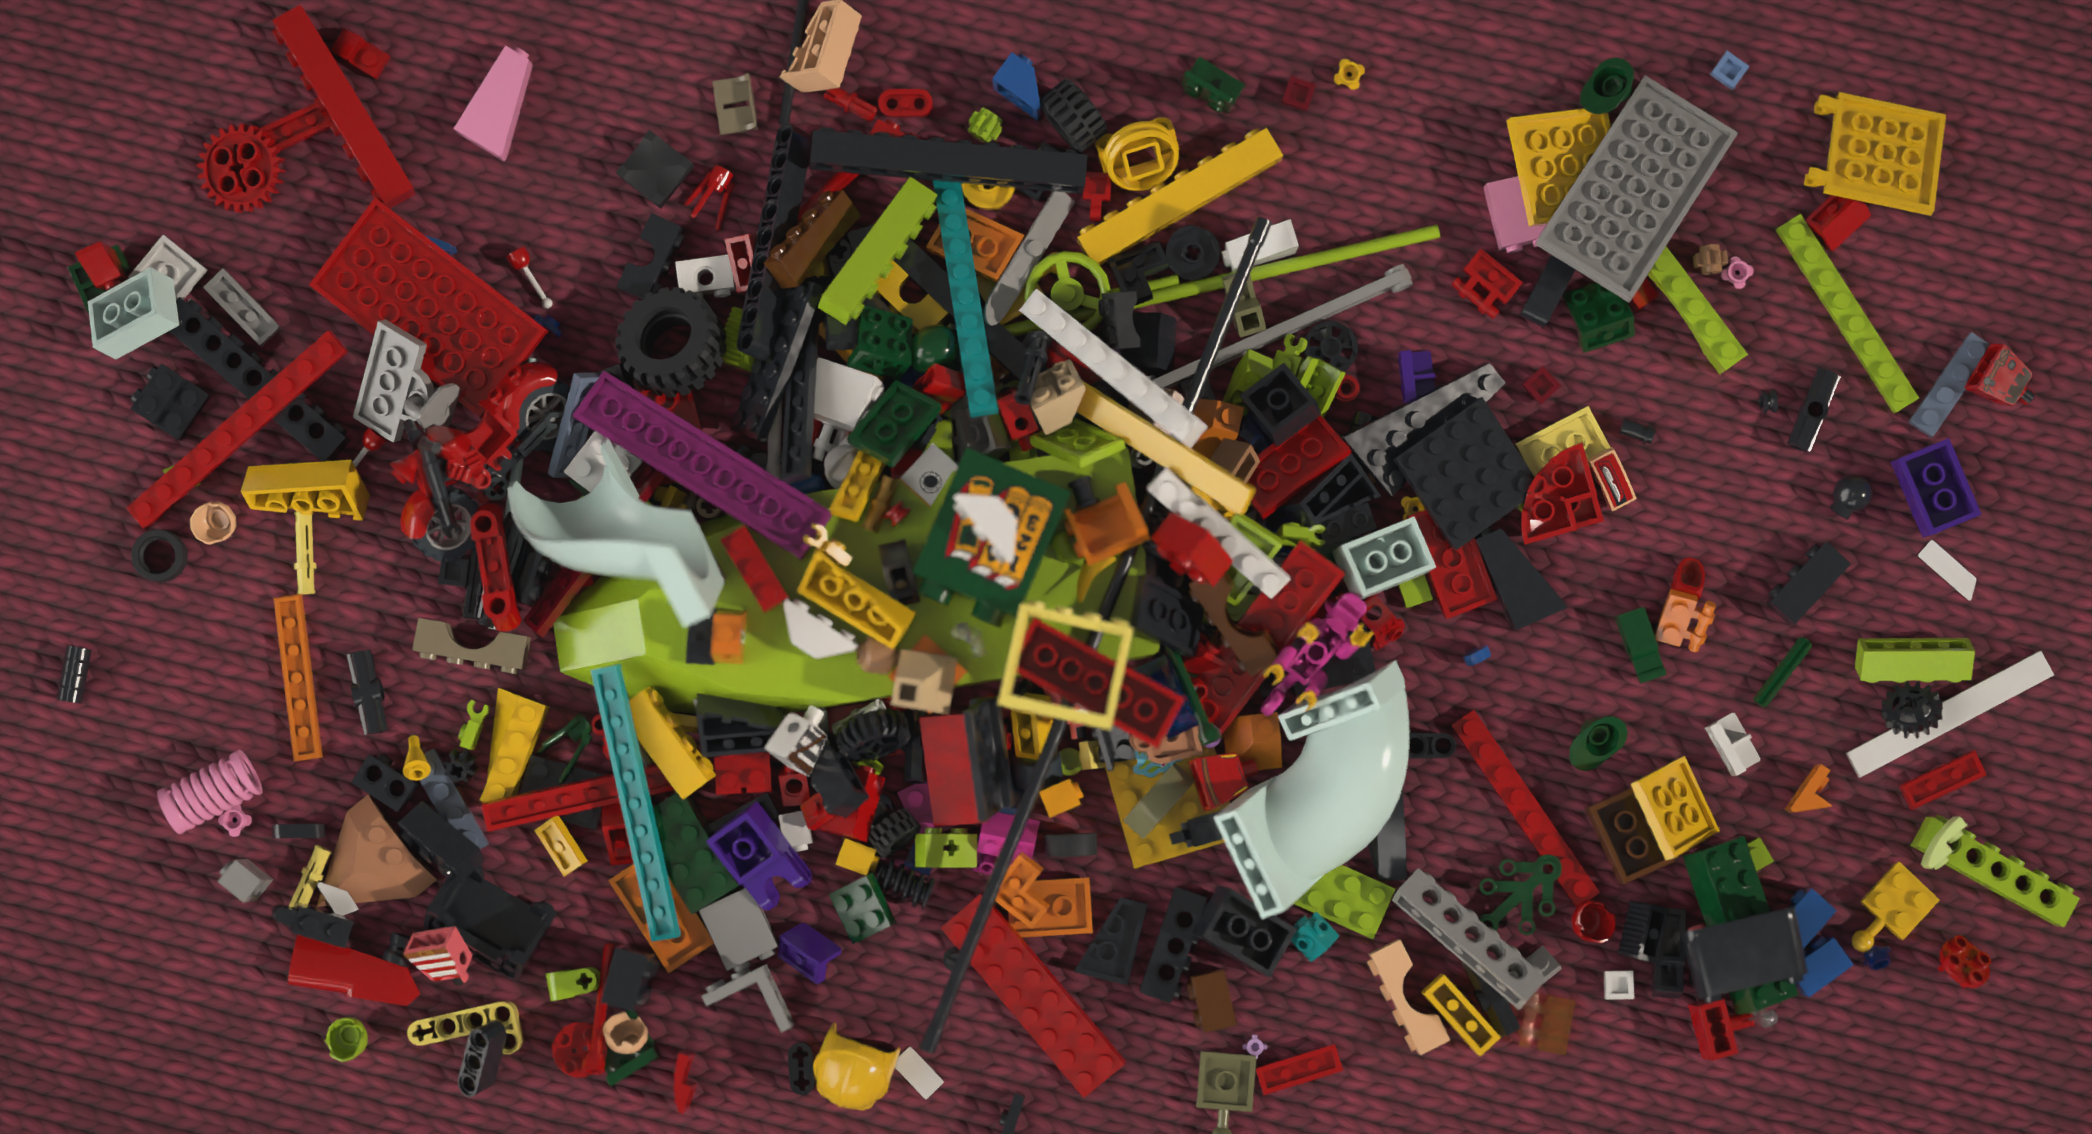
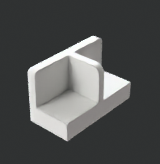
[1705,713,1760,776]

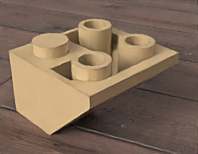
[1028,359,1086,435]
[892,649,957,714]

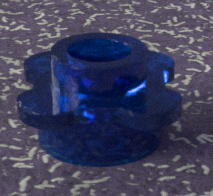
[1863,946,1891,970]

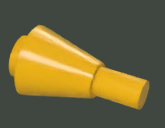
[403,735,431,780]

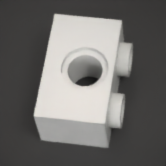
[675,255,736,298]

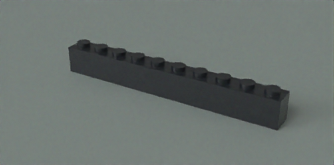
[810,127,1087,194]

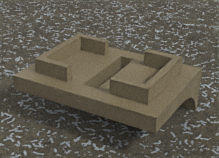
[712,73,759,135]

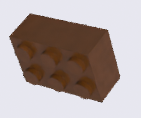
[1584,786,1674,884]

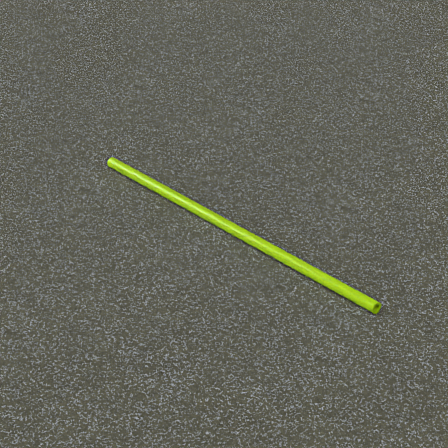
[1003,225,1440,337]

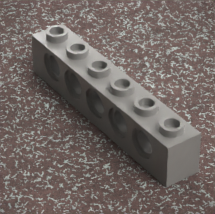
[1392,868,1547,1010]

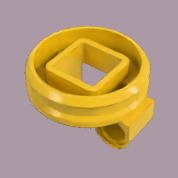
[1095,117,1179,191]

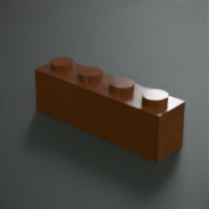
[764,190,861,288]

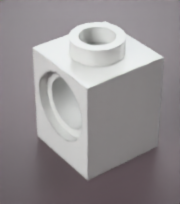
[778,811,814,852]

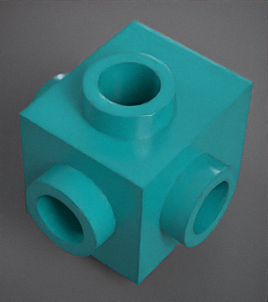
[1291,912,1339,963]

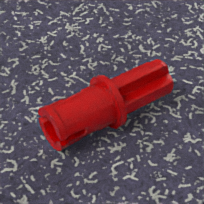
[824,88,877,121]

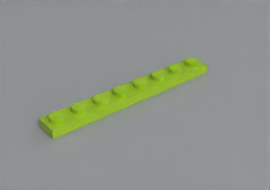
[1776,214,1919,414]

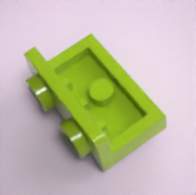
[1297,356,1345,418]

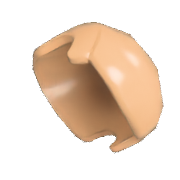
[190,501,236,545]
[603,1012,648,1054]

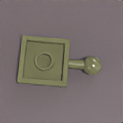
[1196,1051,1256,1134]

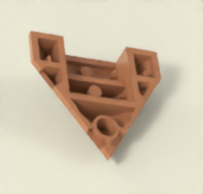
[316,794,438,907]

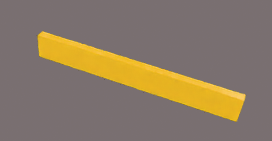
[1076,380,1255,515]

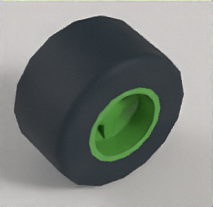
[1012,750,1063,790]

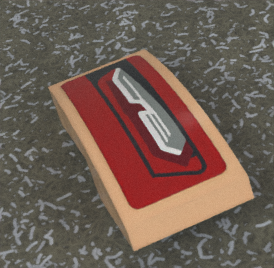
[1588,447,1637,512]

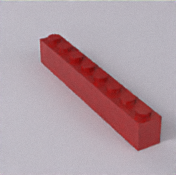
[272,4,415,209]

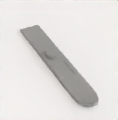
[983,191,1075,326]

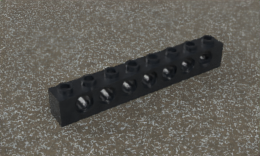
[169,297,351,462]

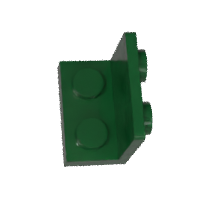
[1182,57,1245,114]
[1563,282,1635,353]
[847,305,913,381]
[605,1010,662,1087]

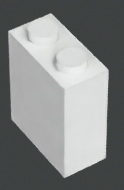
[814,357,885,432]

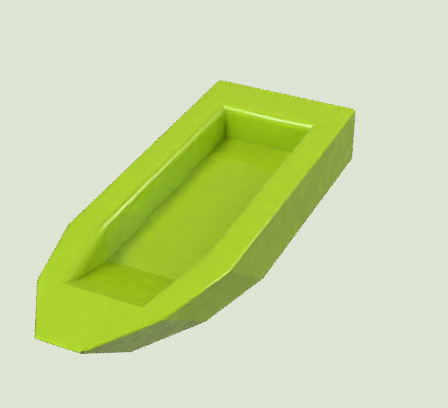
[553,446,1159,715]

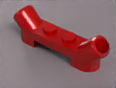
[470,503,522,631]

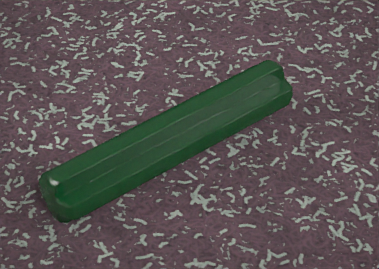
[1753,637,1813,708]

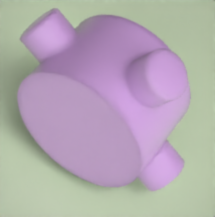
[1243,1034,1267,1059]

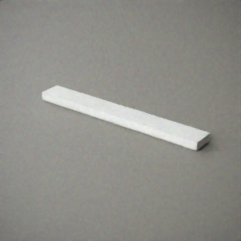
[1845,651,2054,778]

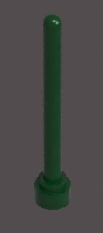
[1164,646,1222,746]

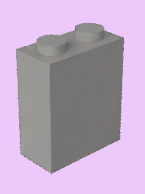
[699,888,779,972]

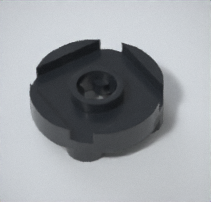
[1165,225,1220,281]

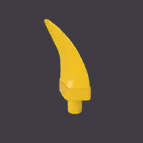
[1077,556,1116,602]

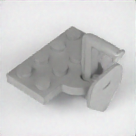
[353,319,460,443]

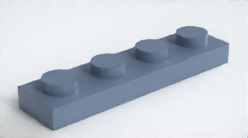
[1908,332,1990,438]
[548,373,600,478]
[420,749,490,850]

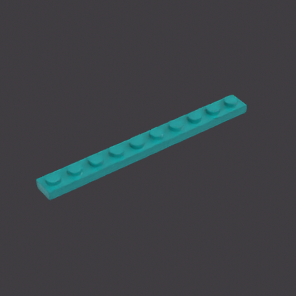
[933,181,998,418]
[591,664,681,942]

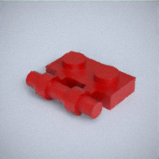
[1451,248,1523,319]

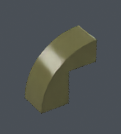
[1123,762,1195,839]

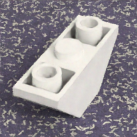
[954,494,1017,565]
[784,598,858,659]

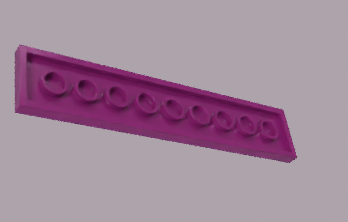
[572,371,833,560]

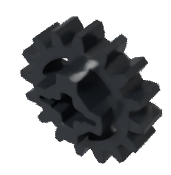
[1881,681,1943,739]

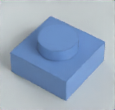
[1710,51,1750,90]

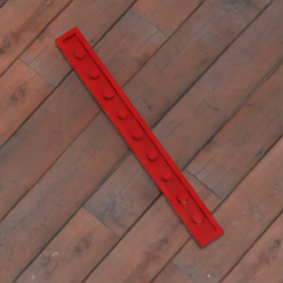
[126,330,349,529]

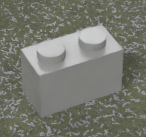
[218,859,274,903]

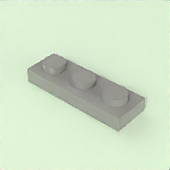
[203,269,282,347]

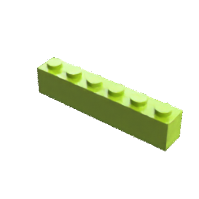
[818,177,938,325]

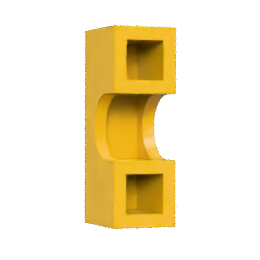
[875,261,949,336]

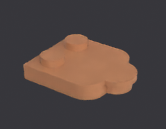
[1129,700,1203,764]

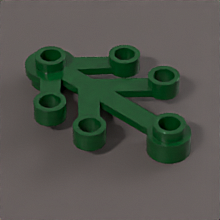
[1478,854,1562,935]

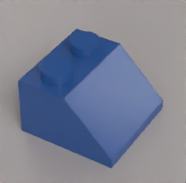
[992,52,1041,121]

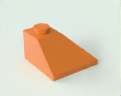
[1183,399,1244,460]
[1223,712,1282,770]

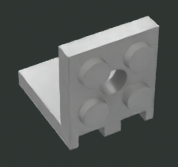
[702,964,795,1032]

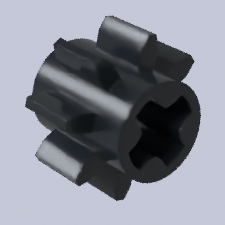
[442,748,479,783]

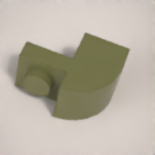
[1222,273,1266,338]

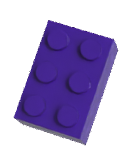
[1890,438,1982,538]

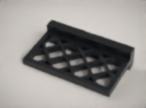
[963,696,1015,822]

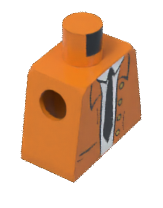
[711,609,747,664]

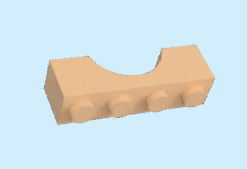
[1367,939,1450,1055]

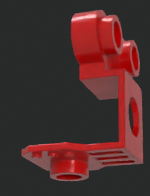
[1338,593,1405,650]

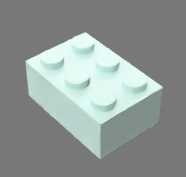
[88,267,179,359]
[1332,517,1436,600]

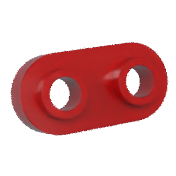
[878,89,933,118]

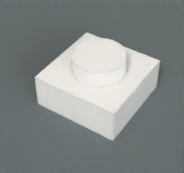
[1604,970,1634,999]

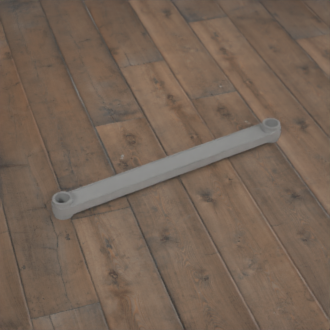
[1147,264,1413,389]

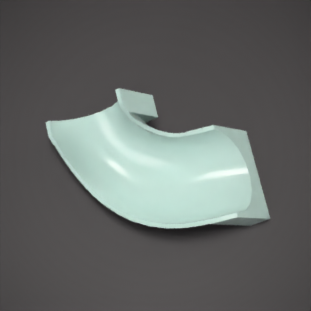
[507,438,726,627]
[1214,660,1409,918]

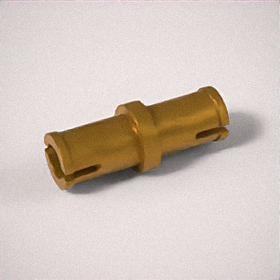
[861,475,900,534]

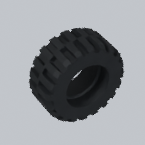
[615,287,727,397]

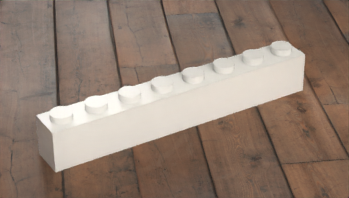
[1019,289,1208,448]

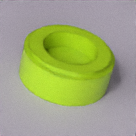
[1060,748,1082,776]

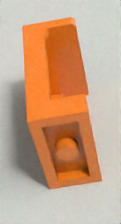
[1063,482,1150,566]

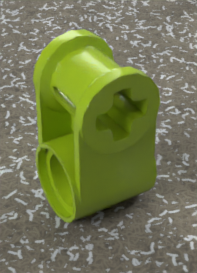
[546,967,600,1001]

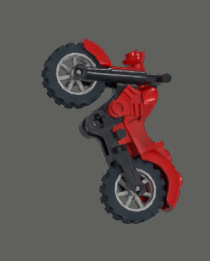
[390,362,570,561]

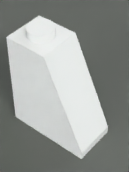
[1221,219,1299,272]

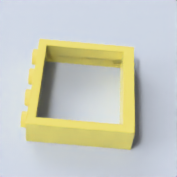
[998,601,1134,730]

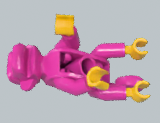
[1260,593,1373,716]

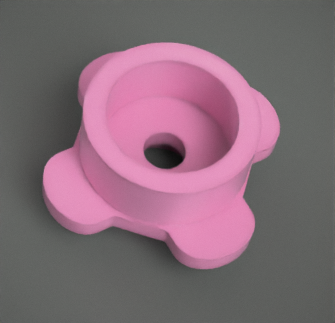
[1721,257,1754,289]
[218,805,252,837]

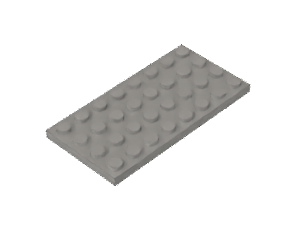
[1535,76,1738,302]

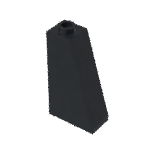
[1475,527,1567,632]

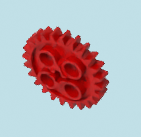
[197,123,286,213]

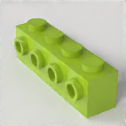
[1855,638,1975,683]

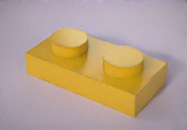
[534,816,587,877]

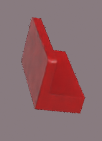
[1805,195,1871,251]

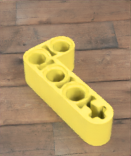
[407,1000,524,1054]

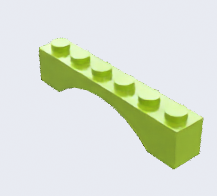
[1647,246,1748,374]

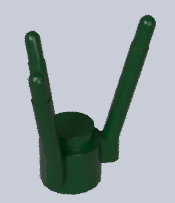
[536,714,593,784]

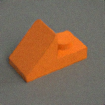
[1784,764,1832,813]

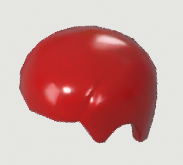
[1571,900,1616,943]

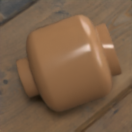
[856,636,899,675]

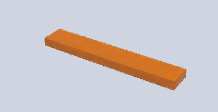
[273,594,323,762]

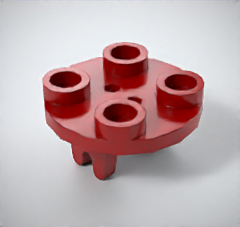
[1937,935,1991,989]
[552,1022,607,1078]

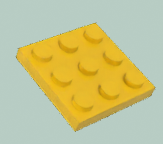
[1631,756,1720,860]

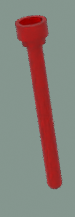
[582,943,615,1075]

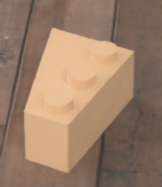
[780,0,862,93]

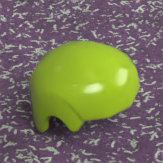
[325,1017,368,1062]

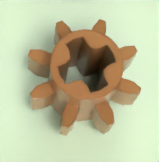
[1693,244,1728,275]

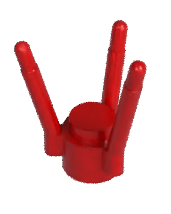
[684,165,735,230]

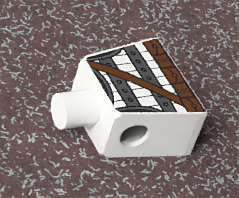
[765,705,827,777]

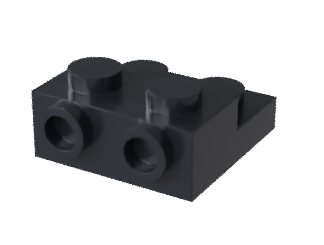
[130,363,211,441]

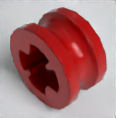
[884,500,912,527]

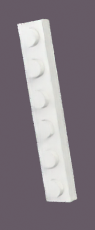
[1147,467,1290,599]

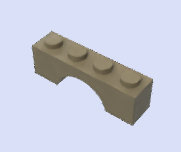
[412,618,531,674]

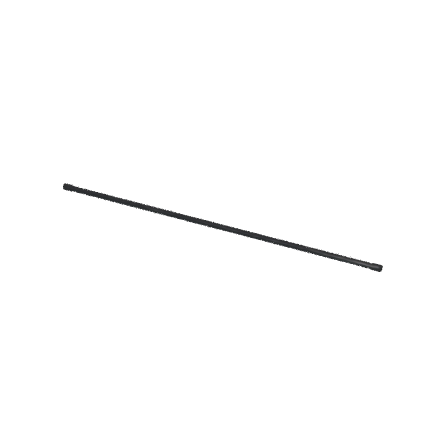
[919,216,1272,1055]

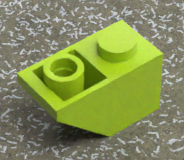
[1222,349,1273,417]

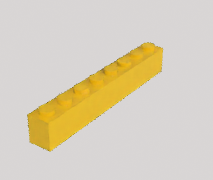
[1077,128,1283,266]

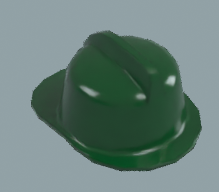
[1580,57,1634,114]
[1569,716,1628,771]

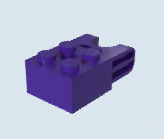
[706,801,812,910]

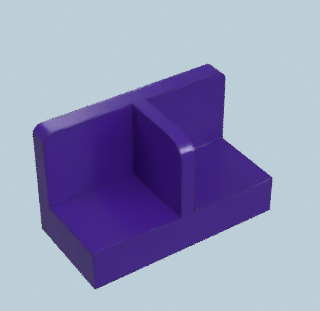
[1398,350,1436,403]
[778,923,842,984]

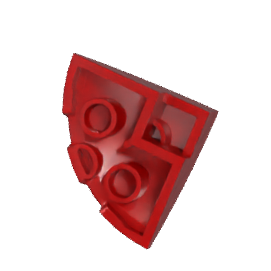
[1521,442,1604,545]

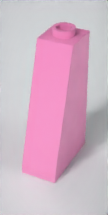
[454,46,533,161]

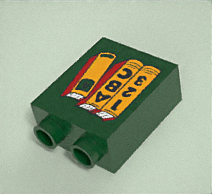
[913,447,1071,628]

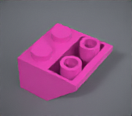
[973,812,1040,875]

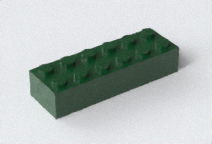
[1683,836,1799,1015]

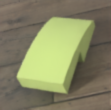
[1921,816,1967,870]

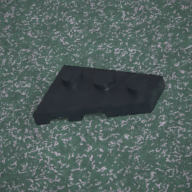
[1074,897,1147,985]

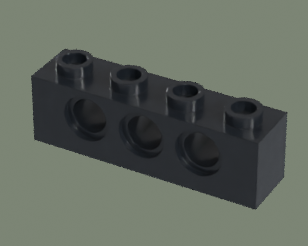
[1139,887,1207,1003]

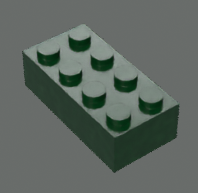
[653,793,742,914]

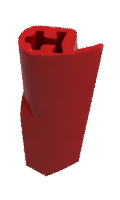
[288,935,421,1006]

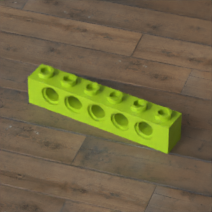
[1910,815,2080,927]

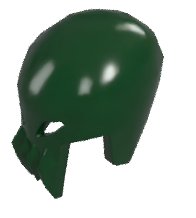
[910,324,962,374]

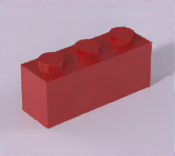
[720,525,790,614]

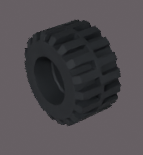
[1039,78,1108,153]

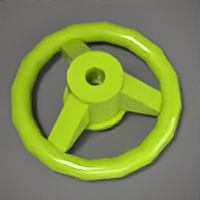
[1024,251,1111,331]

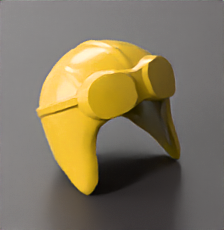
[813,1022,900,1110]

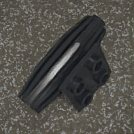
[474,511,553,628]

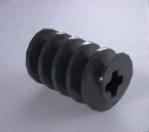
[876,858,935,911]

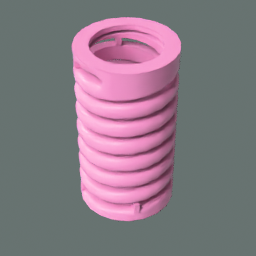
[157,749,263,835]

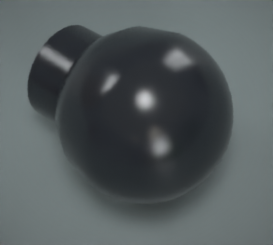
[1829,474,1872,520]

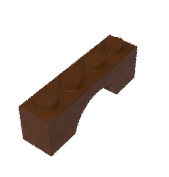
[1189,572,1281,677]

